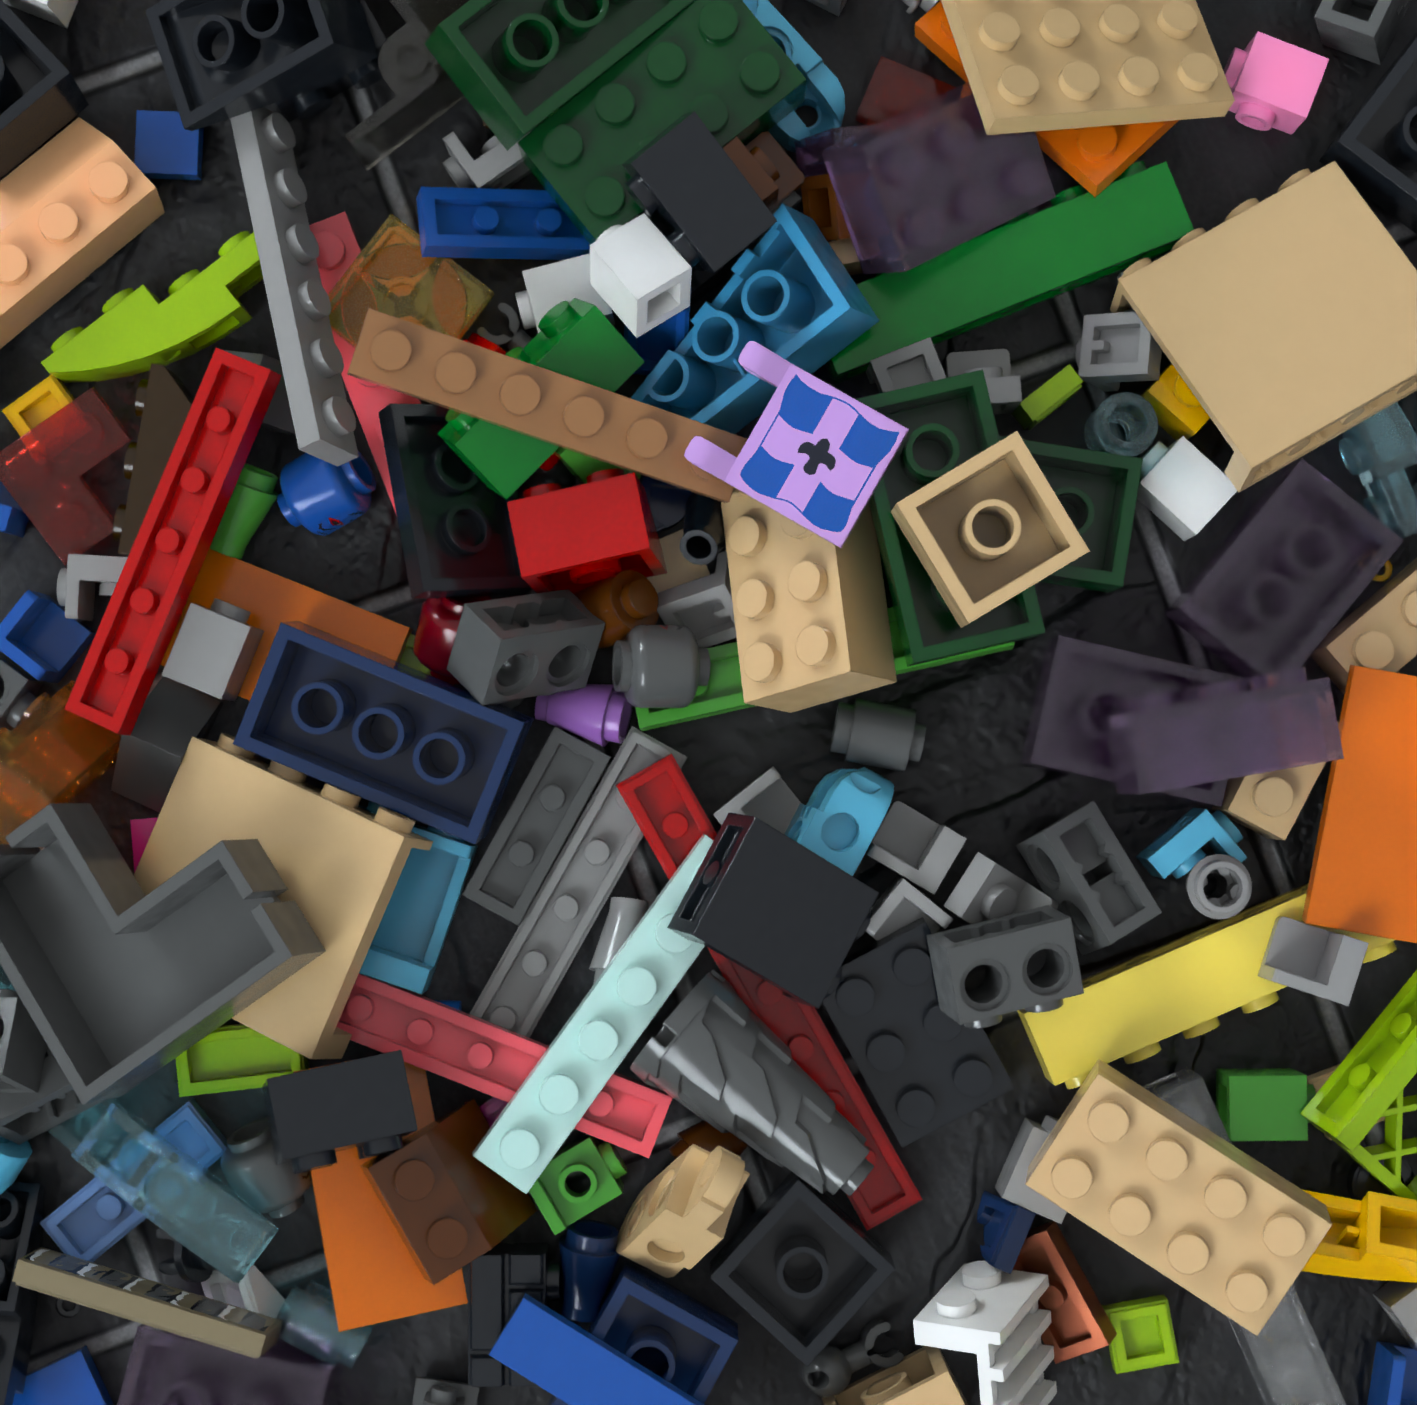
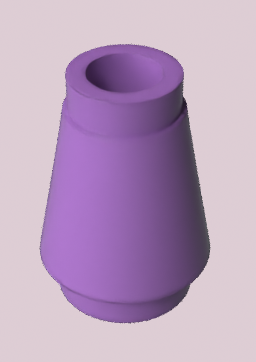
[535,684,633,747]

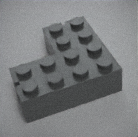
[0,803,326,1105]

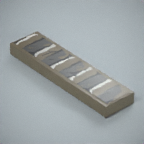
[12,1247,283,1359]

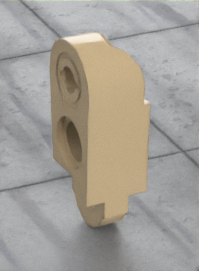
[616,1143,750,1278]

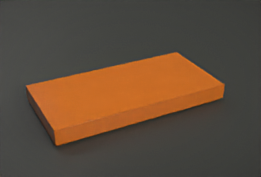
[160,548,413,701]
[1302,665,1417,943]
[293,1058,468,1332]

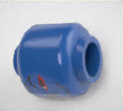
[277,451,376,536]

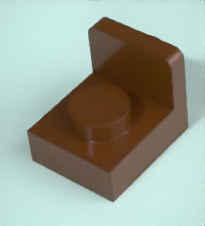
[723,132,805,211]

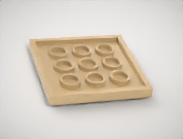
[941,0,1235,135]

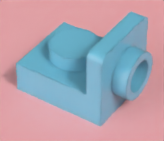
[1136,808,1247,879]

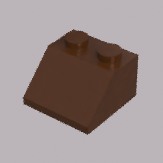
[360,1098,538,1285]

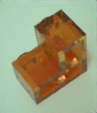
[0,680,121,850]

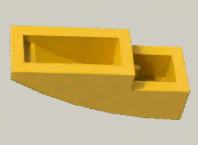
[1302,1190,1417,1283]

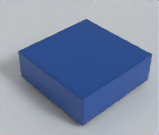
[134,110,204,180]

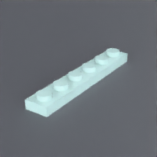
[472,834,714,1194]

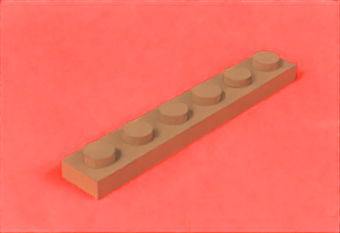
[347,308,747,503]

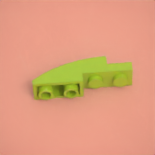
[41,231,263,383]

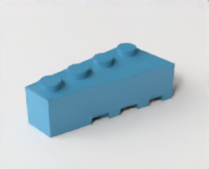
[631,203,880,434]

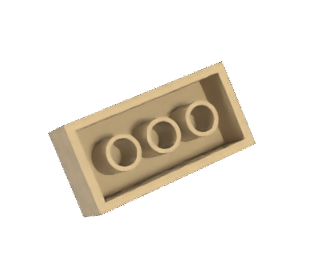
[721,488,897,713]
[1025,1059,1332,1336]

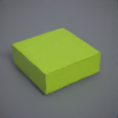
[1011,364,1083,430]
[1102,1294,1179,1374]

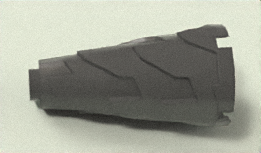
[630,969,874,1197]

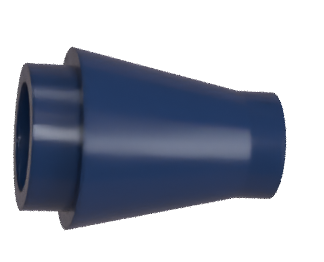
[559,1220,620,1322]

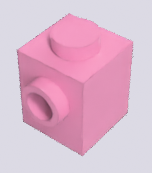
[1224,31,1329,135]

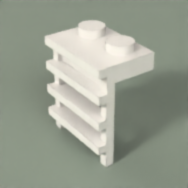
[913,1261,1057,1405]

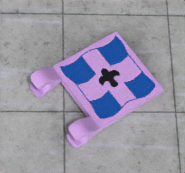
[684,341,909,549]

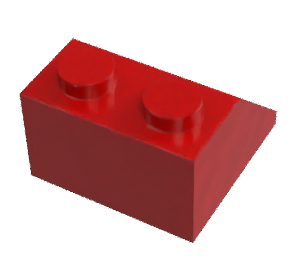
[507,469,667,596]

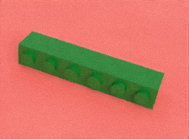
[826,161,1194,385]

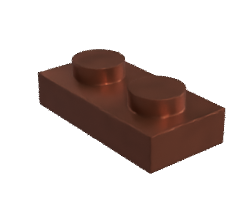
[1013,1221,1117,1364]

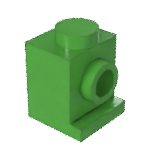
[529,1134,628,1235]

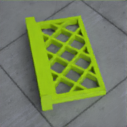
[1300,970,1417,1200]

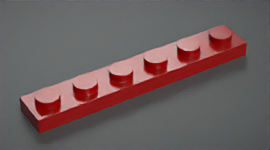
[64,348,282,736]

